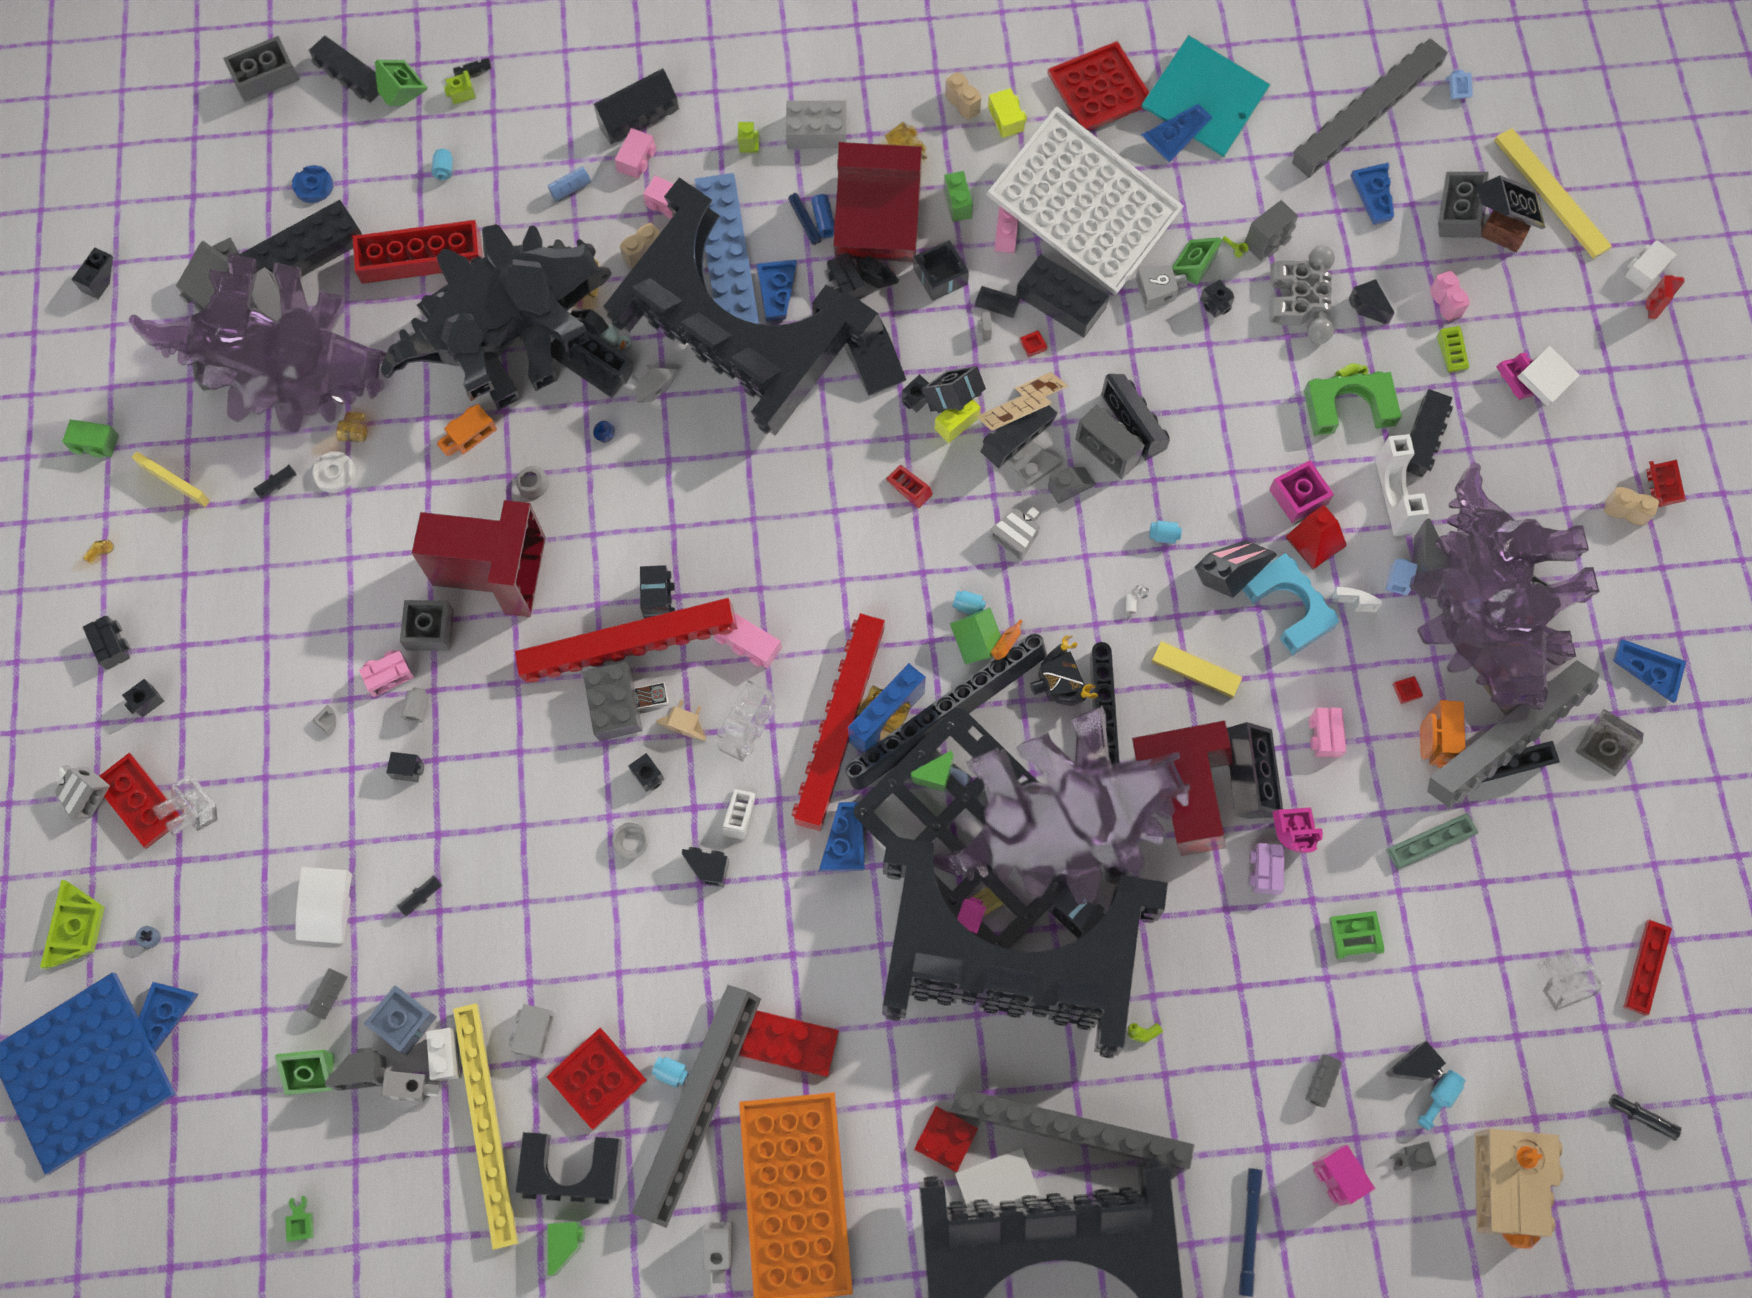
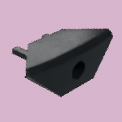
[856,255,899,289]

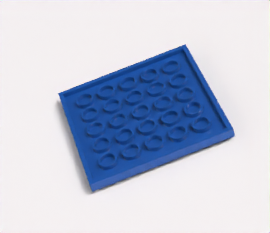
[0,972,176,1175]

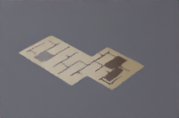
[976,372,1068,431]

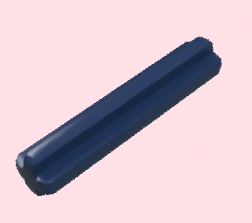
[788,193,822,245]

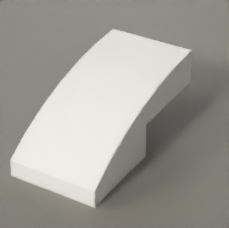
[1332,587,1382,612]

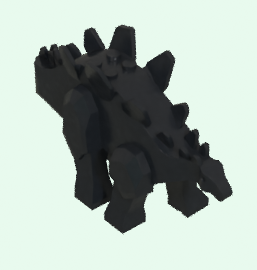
[381,224,612,411]

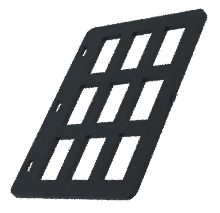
[853,707,1104,949]

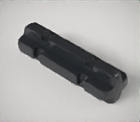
[453,58,492,76]

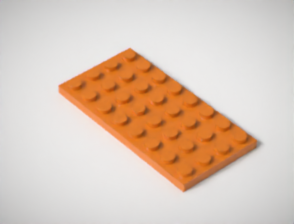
[739,1092,853,1298]

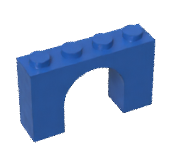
[848,663,926,753]

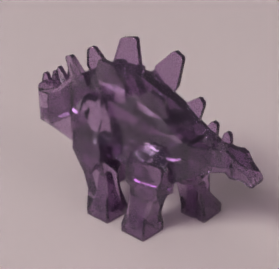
[129,254,387,433]
[1409,463,1600,710]
[933,706,1191,905]

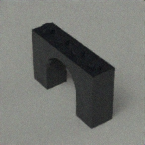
[515,1132,622,1204]

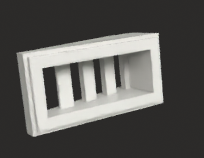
[722,789,756,840]

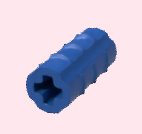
[811,194,835,238]

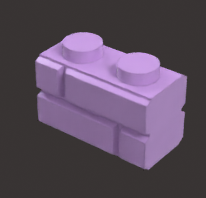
[1248,843,1285,895]

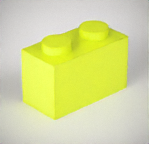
[988,88,1027,138]
[935,399,981,443]

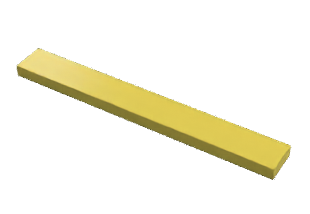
[1494,128,1612,259]

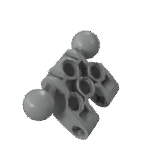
[1269,245,1335,344]

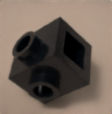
[1200,279,1235,318]

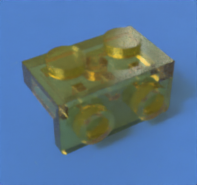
[885,121,928,160]

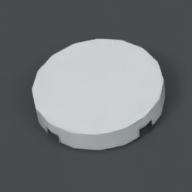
[312,451,356,493]

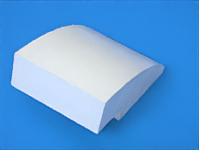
[296,867,352,944]

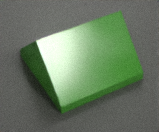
[1172,237,1222,286]
[949,607,1001,664]
[911,751,954,792]
[275,1050,334,1095]

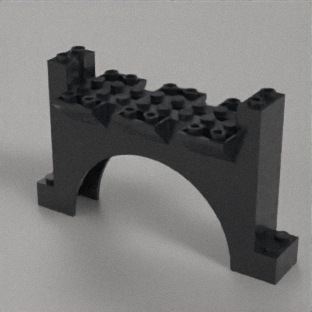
[603,177,883,436]
[882,835,1168,1059]
[918,1158,1183,1298]

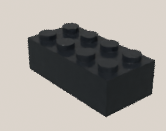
[1016,254,1109,338]

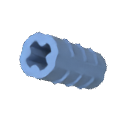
[547,166,591,202]

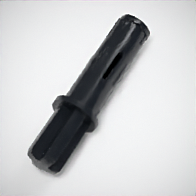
[1608,1094,1682,1141]

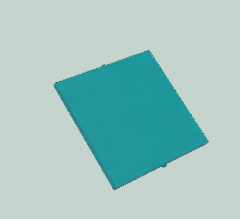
[1141,35,1271,157]

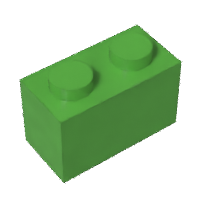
[943,171,973,222]
[62,419,119,458]

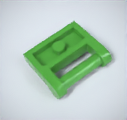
[1329,911,1384,959]

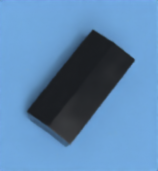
[570,309,609,335]

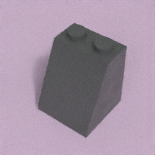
[176,241,246,318]

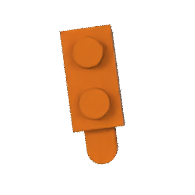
[437,403,497,456]

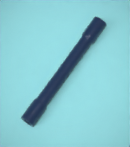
[1238,1168,1263,1297]

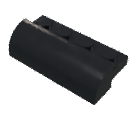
[551,330,634,398]

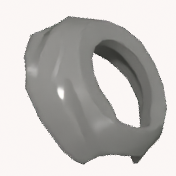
[516,466,549,499]
[612,823,648,859]

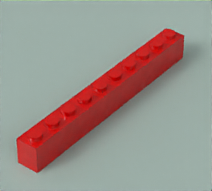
[515,597,738,683]
[791,613,885,832]

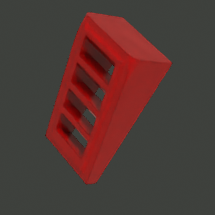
[886,464,933,508]

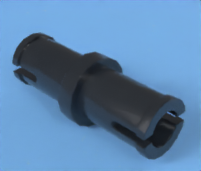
[253,464,297,499]
[397,875,443,917]

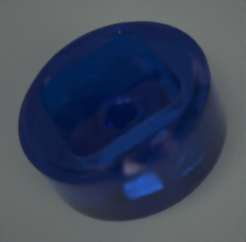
[593,420,615,443]

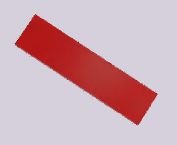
[1623,919,1672,1016]

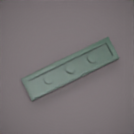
[1386,813,1479,870]

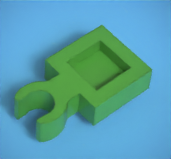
[285,1196,314,1242]

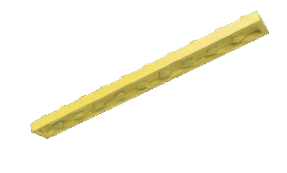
[453,1003,519,1250]

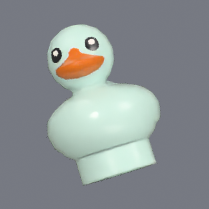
[596,323,631,349]

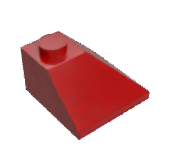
[1285,505,1347,570]

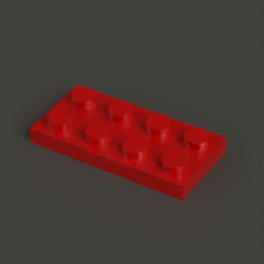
[99,752,184,849]
[738,1010,839,1078]

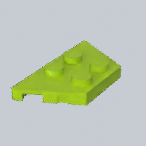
[40,880,105,970]

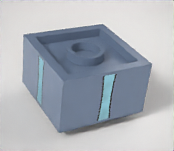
[364,985,437,1055]

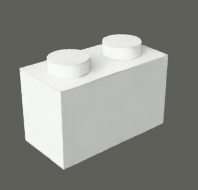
[1625,240,1677,291]
[426,1028,460,1082]

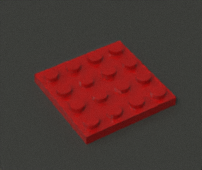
[1047,41,1149,131]

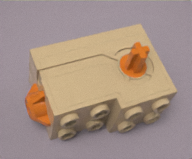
[1475,1129,1563,1249]

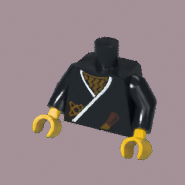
[1030,635,1098,706]

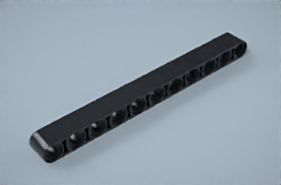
[845,633,1047,790]
[1090,642,1127,884]

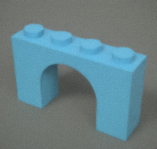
[1242,553,1339,656]

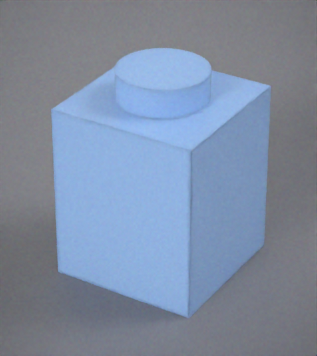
[1385,559,1418,596]

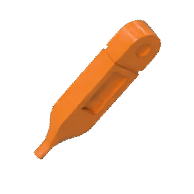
[991,620,1022,660]

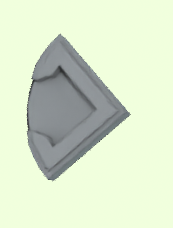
[312,704,336,736]

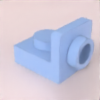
[1445,70,1473,100]

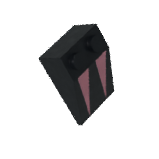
[1195,540,1277,598]

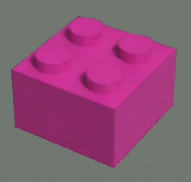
[1269,460,1334,524]
[1312,1145,1376,1206]

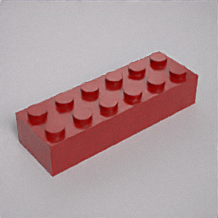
[353,220,483,284]

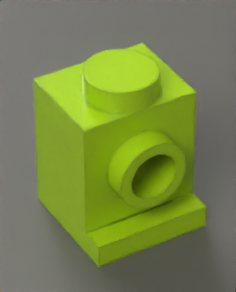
[443,70,476,104]
[737,122,759,153]

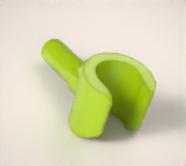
[1222,236,1249,258]

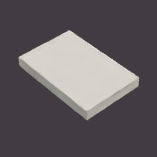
[1517,346,1579,406]
[955,1148,1040,1208]

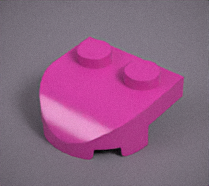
[1496,353,1535,400]
[1272,807,1323,853]

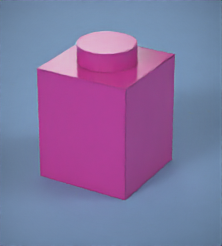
[957,897,986,935]

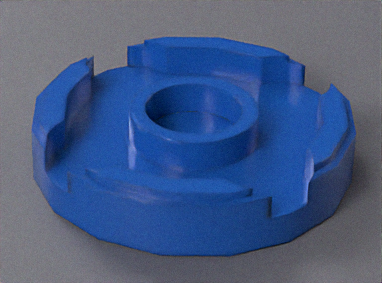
[292,165,333,203]

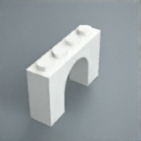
[1375,434,1429,536]

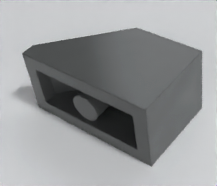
[1048,467,1095,504]

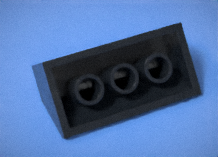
[593,68,679,145]
[1477,175,1546,229]
[1101,374,1170,461]
[1227,722,1283,819]

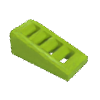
[1436,326,1469,373]

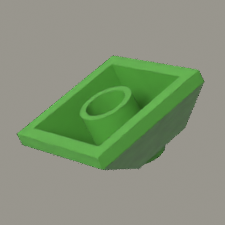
[375,60,428,106]

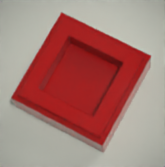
[1019,330,1047,358]
[1392,676,1423,704]

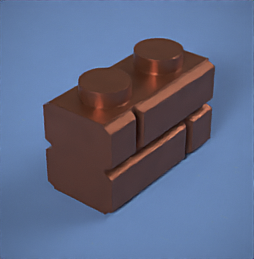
[1482,210,1531,253]

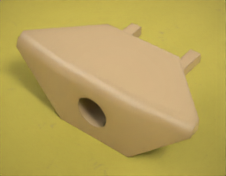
[656,700,706,741]

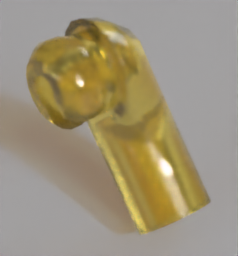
[82,540,114,564]

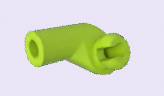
[1335,363,1368,377]
[1127,1023,1163,1043]

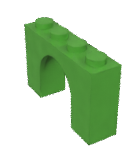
[1304,371,1402,436]

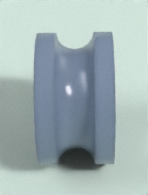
[136,926,161,948]

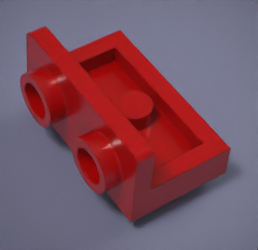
[1645,275,1685,319]
[1646,460,1686,507]

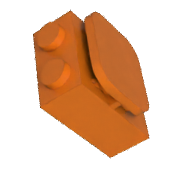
[1420,700,1465,768]

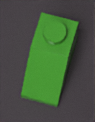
[547,1222,585,1276]

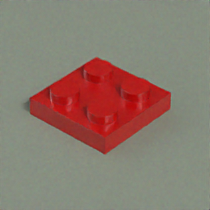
[914,1106,978,1173]

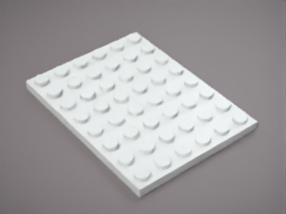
[986,106,1184,295]

